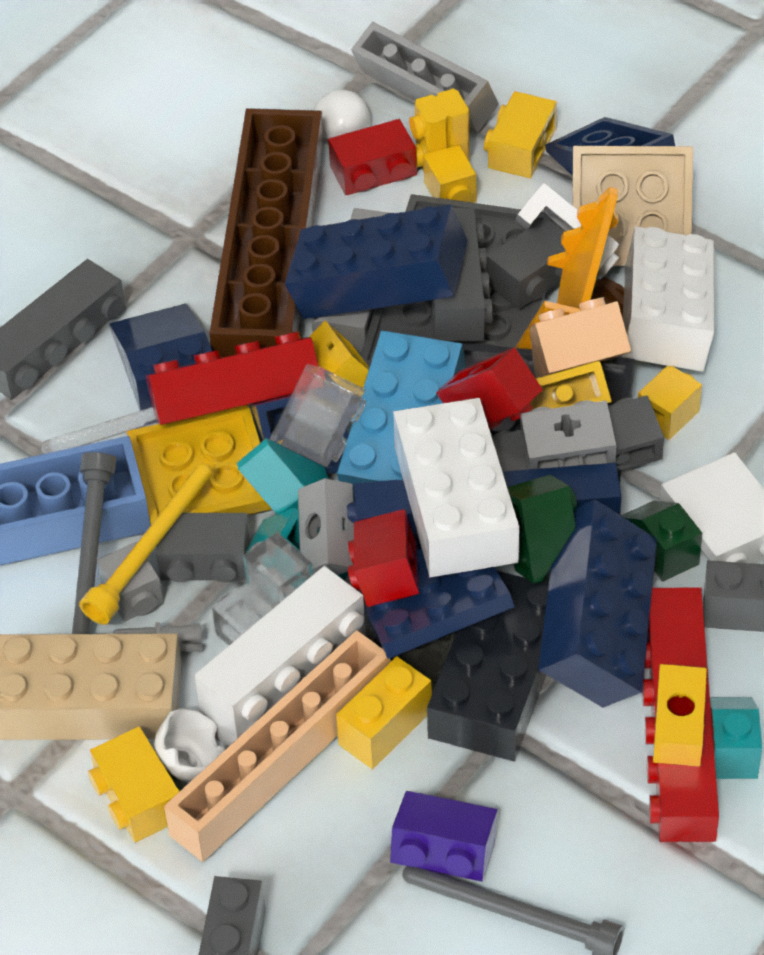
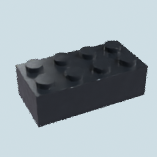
[427,571,549,762]

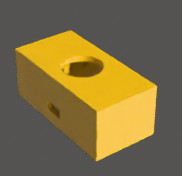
[309,320,370,402]
[653,664,707,767]

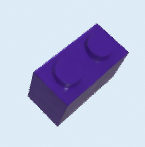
[390,791,498,882]

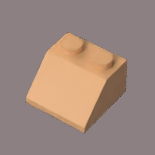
[529,297,631,379]

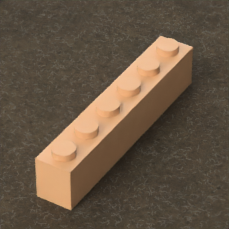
[164,630,391,862]

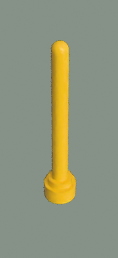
[79,463,212,625]

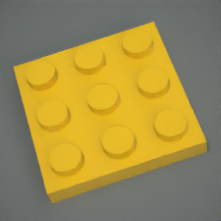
[126,404,271,526]

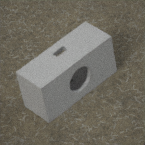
[298,478,354,575]

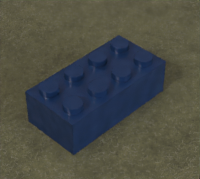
[285,204,468,319]
[538,499,657,708]

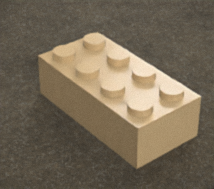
[0,634,182,740]

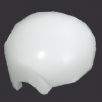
[314,89,372,140]
[154,708,224,781]

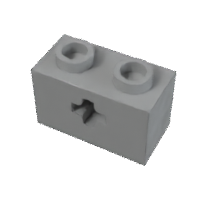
[520,400,616,469]

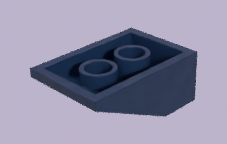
[545,117,675,176]
[109,303,212,414]

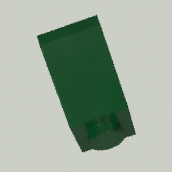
[507,474,577,584]
[620,501,702,582]

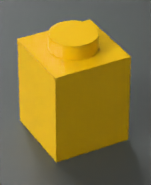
[423,145,477,203]
[638,366,702,440]

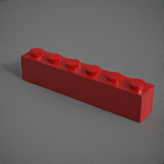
[642,587,719,842]

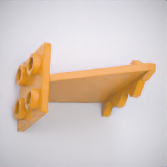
[515,187,619,349]

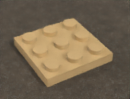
[572,146,693,266]

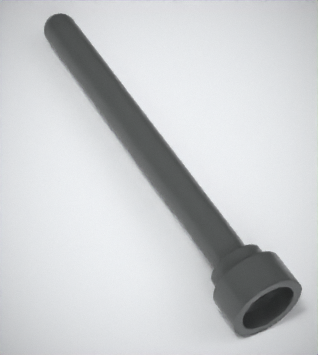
[72,452,116,634]
[402,866,624,955]

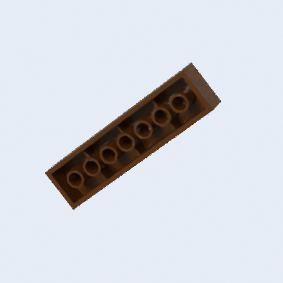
[209,108,324,357]

